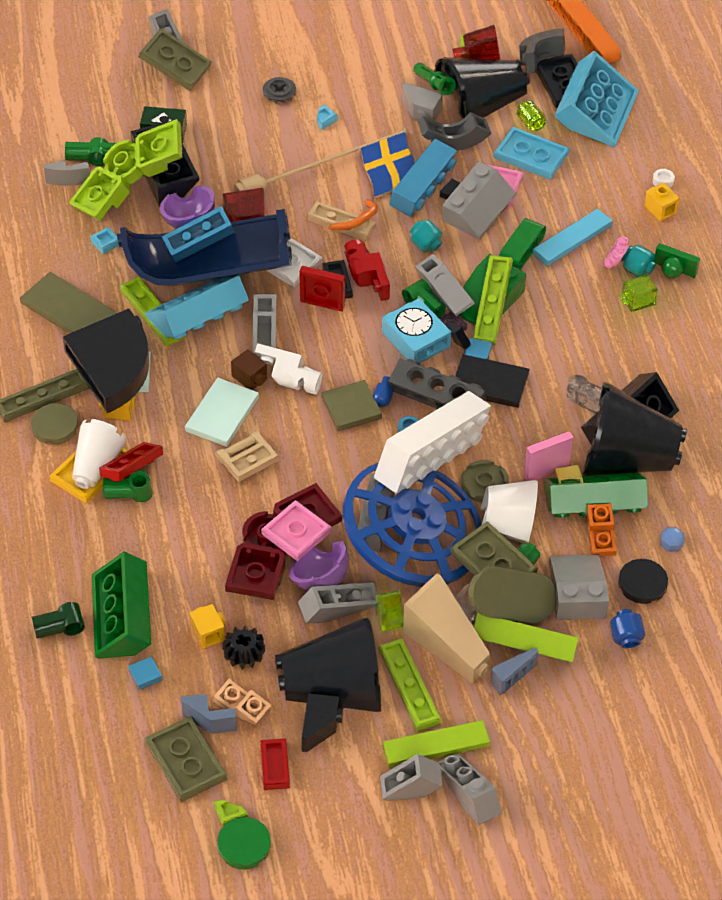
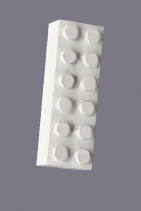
[374,391,491,494]

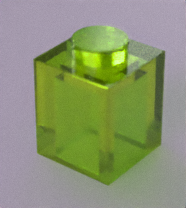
[620,274,658,312]

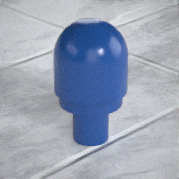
[373,376,393,407]

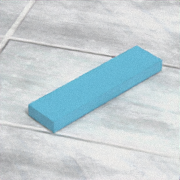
[533,209,613,266]

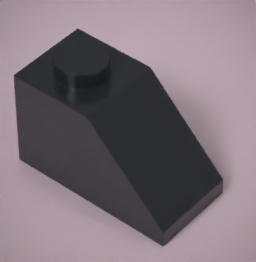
[302,694,344,752]

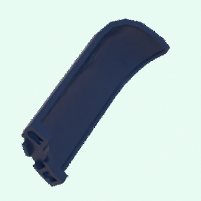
[117,209,292,286]

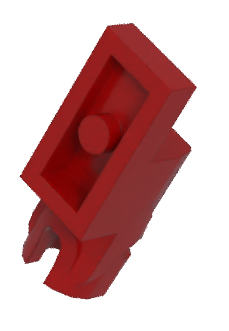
[344,239,390,301]

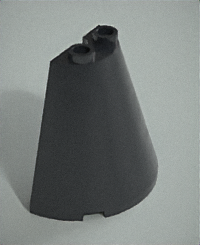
[434,57,530,119]
[583,382,687,475]
[275,618,381,712]

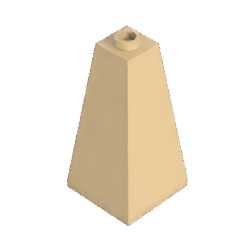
[403,573,490,684]

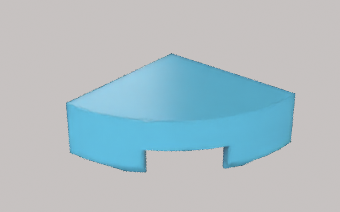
[317,105,338,130]

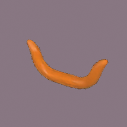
[328,199,378,230]

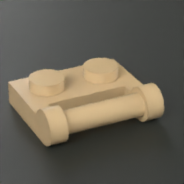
[215,430,278,483]

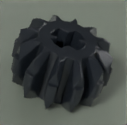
[222,625,266,670]

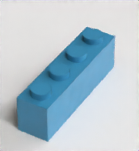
[389,139,457,217]

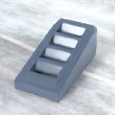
[490,648,539,695]

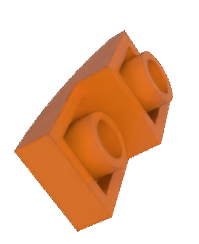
[587,504,617,557]

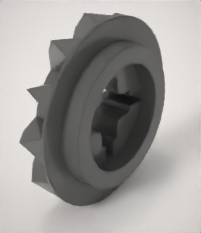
[263,77,296,103]

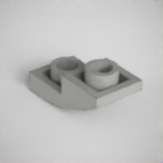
[43,161,90,186]

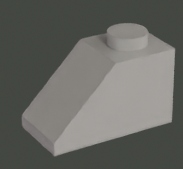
[402,82,442,121]
[380,754,443,801]

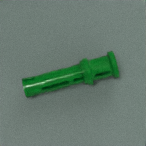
[413,62,456,95]

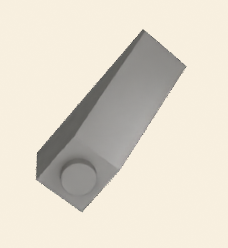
[298,582,381,624]

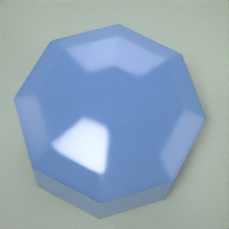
[660,527,685,551]

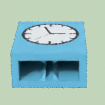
[382,298,451,363]

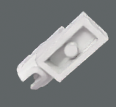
[255,343,323,395]

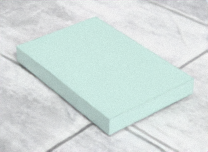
[185,377,259,447]

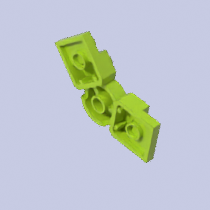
[69,119,182,221]

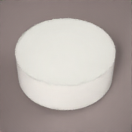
[653,169,675,188]

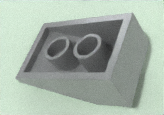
[550,554,609,620]

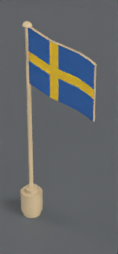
[233,128,415,201]

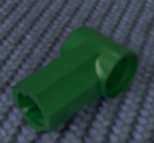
[32,602,85,639]

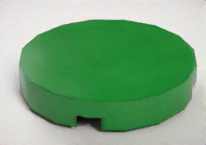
[217,817,271,870]

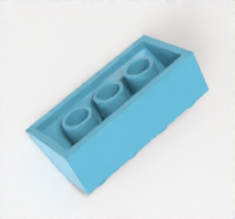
[145,275,249,339]

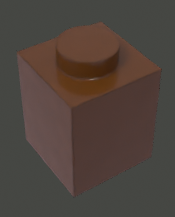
[231,349,267,390]

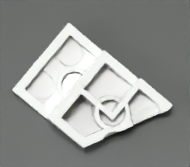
[480,480,538,543]

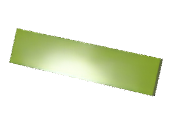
[474,613,579,662]

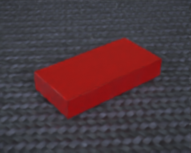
[260,738,290,790]

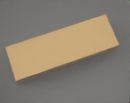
[307,201,376,241]

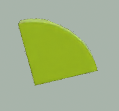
[213,800,248,827]

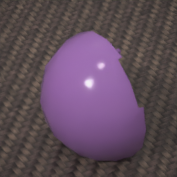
[160,185,215,229]
[289,541,349,591]

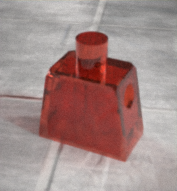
[452,25,501,60]
[223,188,265,222]

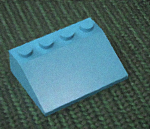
[554,51,639,147]

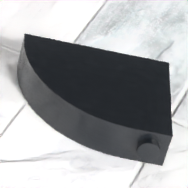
[63,308,149,414]

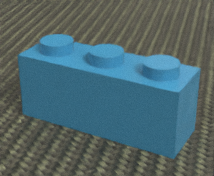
[162,206,235,262]

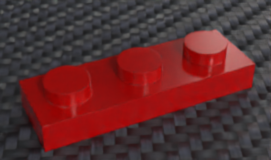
[99,442,163,482]

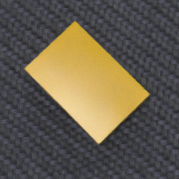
[49,448,128,504]

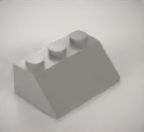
[442,161,516,240]

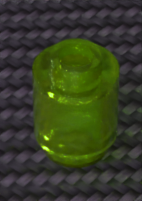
[517,101,546,131]

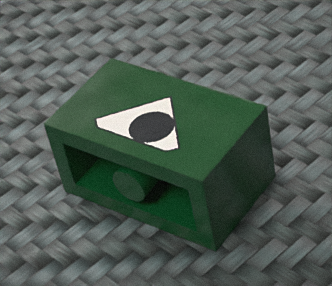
[140,106,187,143]

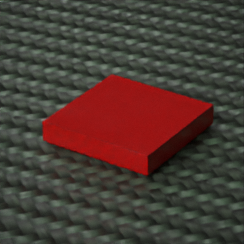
[299,266,345,312]

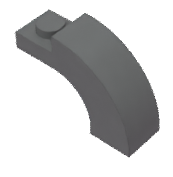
[519,29,566,73]
[418,112,491,151]

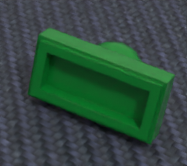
[654,243,700,278]

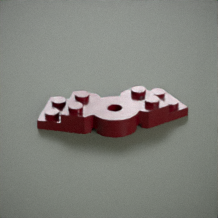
[225,483,342,600]

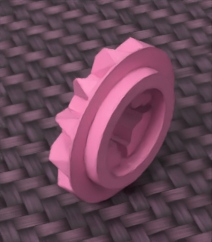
[604,236,629,269]

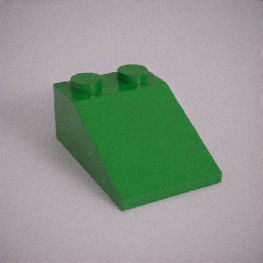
[449,254,526,325]

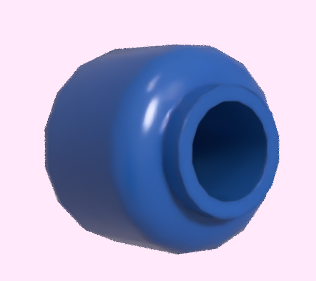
[610,609,645,648]

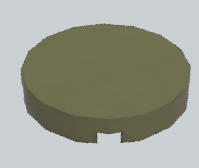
[31,403,78,444]
[461,460,509,503]

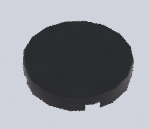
[618,559,668,604]

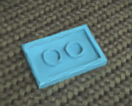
[494,127,570,180]

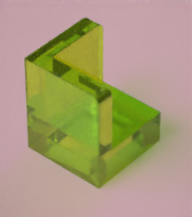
[375,590,404,632]

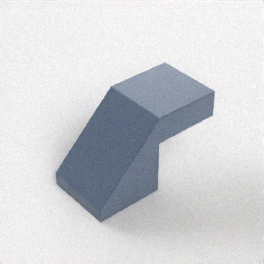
[181,694,237,734]

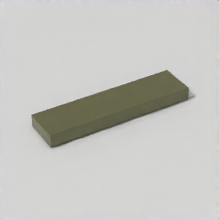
[0,369,90,422]

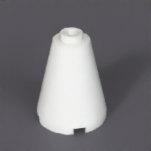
[72,419,127,489]

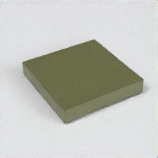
[322,380,382,431]

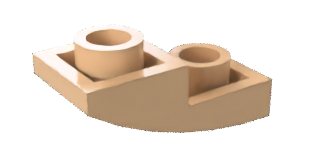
[212,679,271,725]

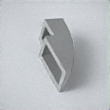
[253,294,277,356]

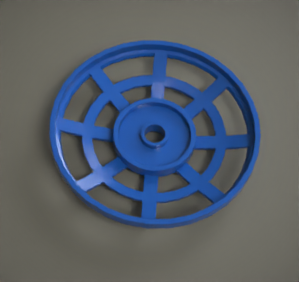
[343,463,482,587]

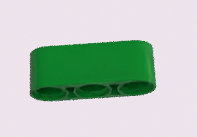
[499,218,546,270]

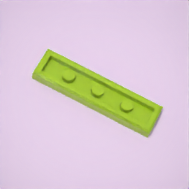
[473,255,513,345]
[120,276,186,347]
[379,638,441,732]
[382,720,490,768]

